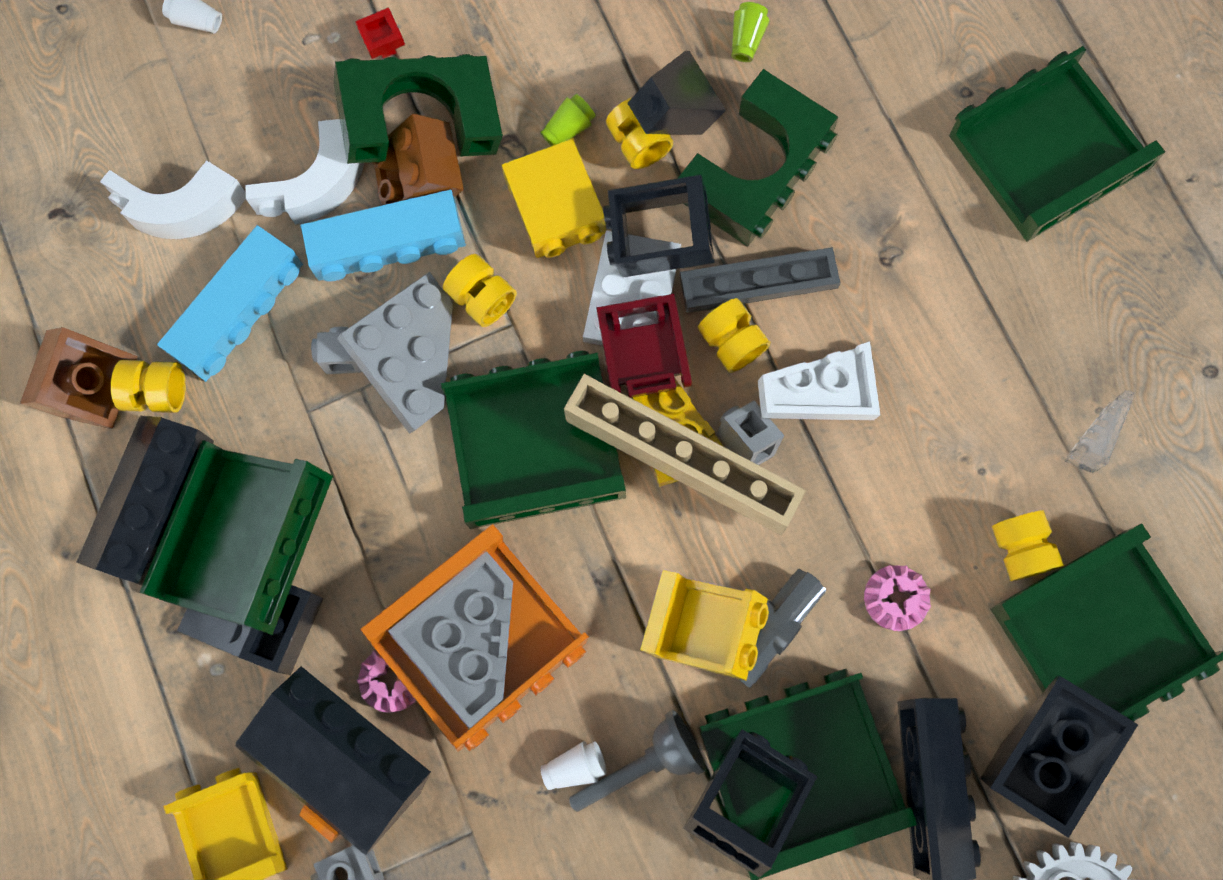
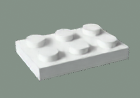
[583,230,681,346]

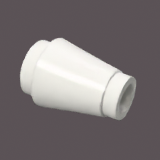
[162,0,222,34]
[541,741,607,790]

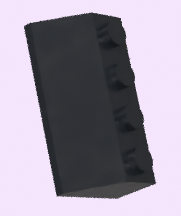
[76,415,214,585]
[235,666,431,856]
[897,698,981,880]

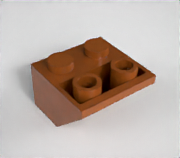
[372,113,464,205]

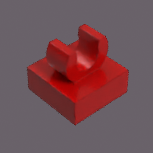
[355,7,405,59]

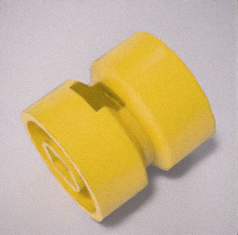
[606,97,673,169]
[443,253,517,327]
[698,298,771,373]
[111,360,186,413]
[992,510,1064,581]

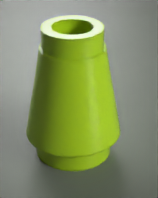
[731,2,770,62]
[540,93,596,146]

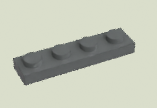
[680,247,841,313]

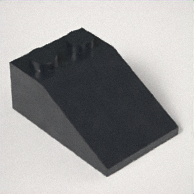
[980,675,1138,838]

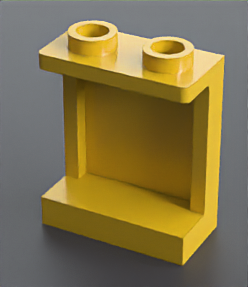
[501,139,607,258]
[640,570,769,681]
[163,768,288,880]

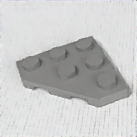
[337,272,453,434]
[388,551,513,729]

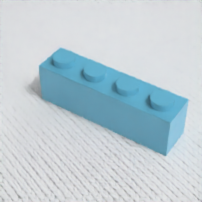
[301,190,466,281]
[157,225,303,382]

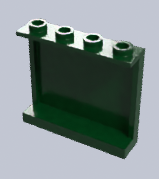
[949,46,1166,242]
[441,351,626,529]
[139,440,333,635]
[990,523,1223,721]
[698,668,917,880]

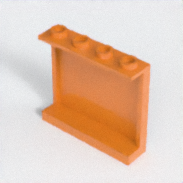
[360,524,589,752]

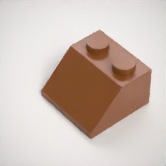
[20,327,138,429]

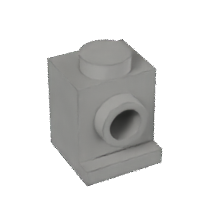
[311,327,362,374]
[716,401,784,465]
[311,845,384,880]

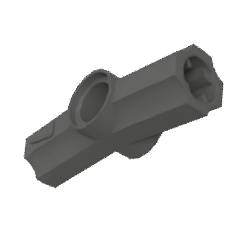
[739,568,827,688]

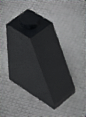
[628,51,726,135]

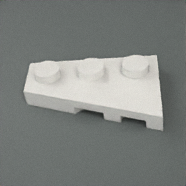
[758,342,880,420]

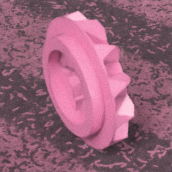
[864,565,931,631]
[357,650,416,713]

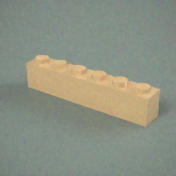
[564,374,807,536]

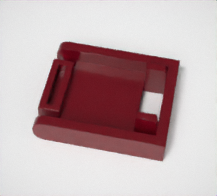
[596,294,692,398]

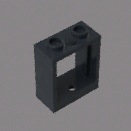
[603,174,715,278]
[683,729,817,877]

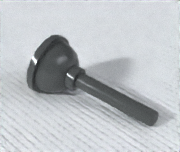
[569,710,706,812]

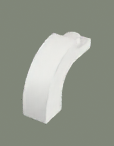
[245,119,364,225]
[100,160,246,239]

